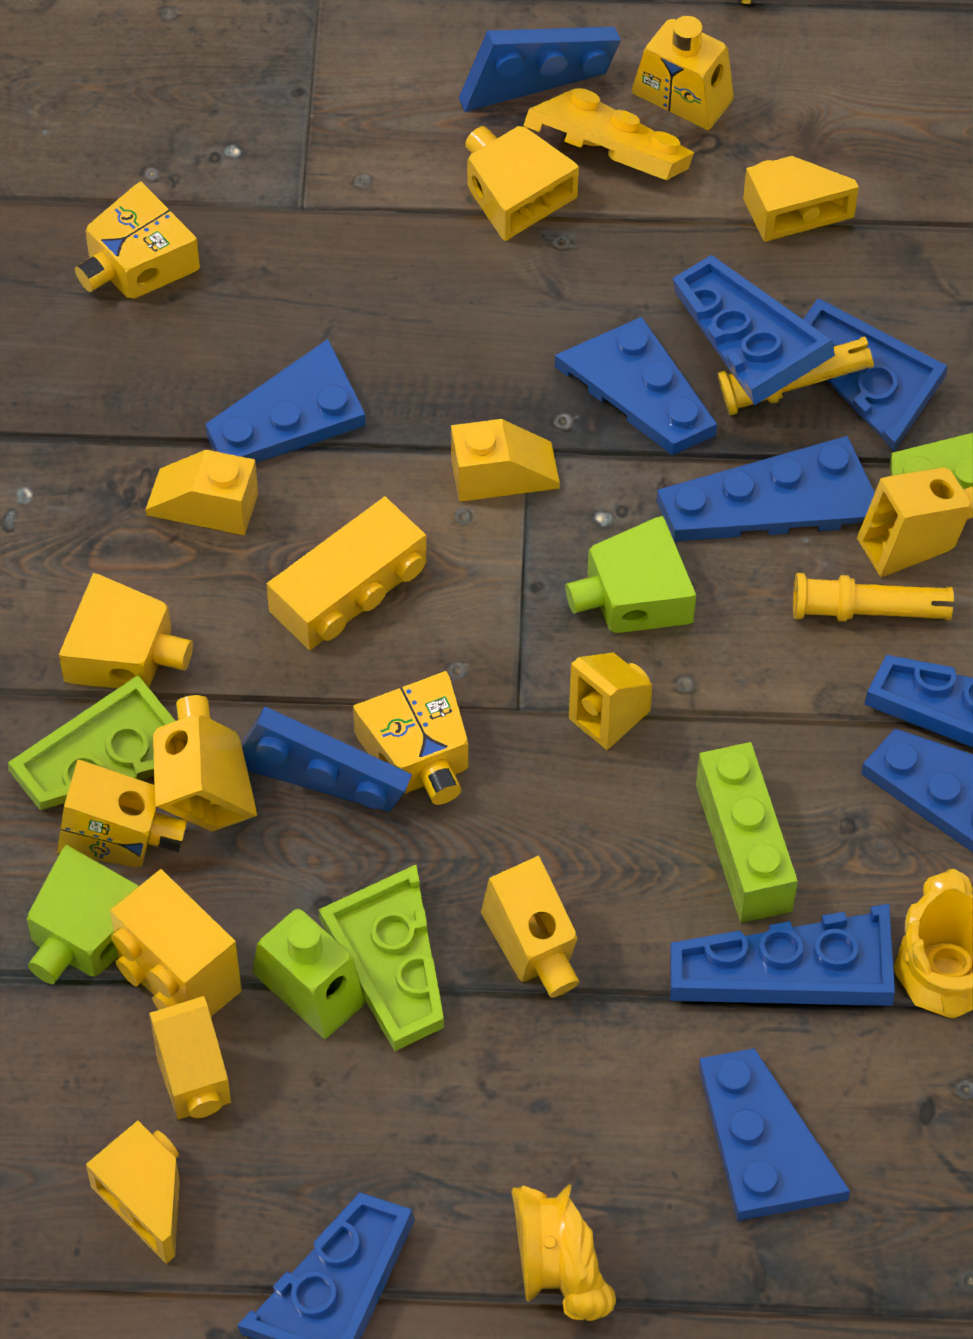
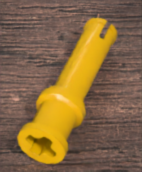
[718,336,874,416]
[793,573,954,622]

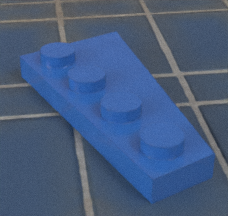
[656,436,875,542]
[864,655,973,747]
[670,904,895,1006]

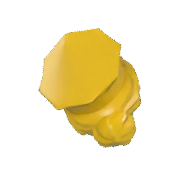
[893,869,973,1018]
[511,1184,616,1321]

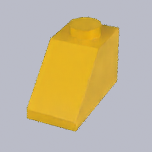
[743,156,859,242]
[451,419,560,502]
[145,450,258,536]
[569,652,653,750]
[149,996,231,1120]
[86,1120,180,1264]

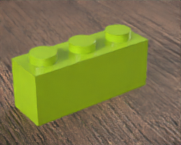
[696,742,798,924]

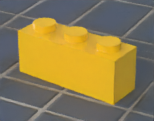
[266,496,427,651]

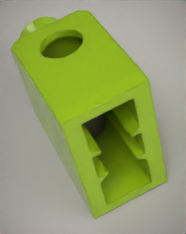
[565,516,696,633]
[27,845,139,984]
[252,908,365,1040]

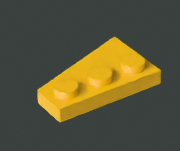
[523,88,694,180]

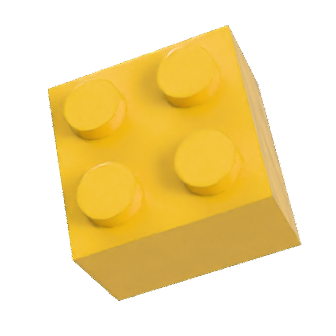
[110,869,242,1017]

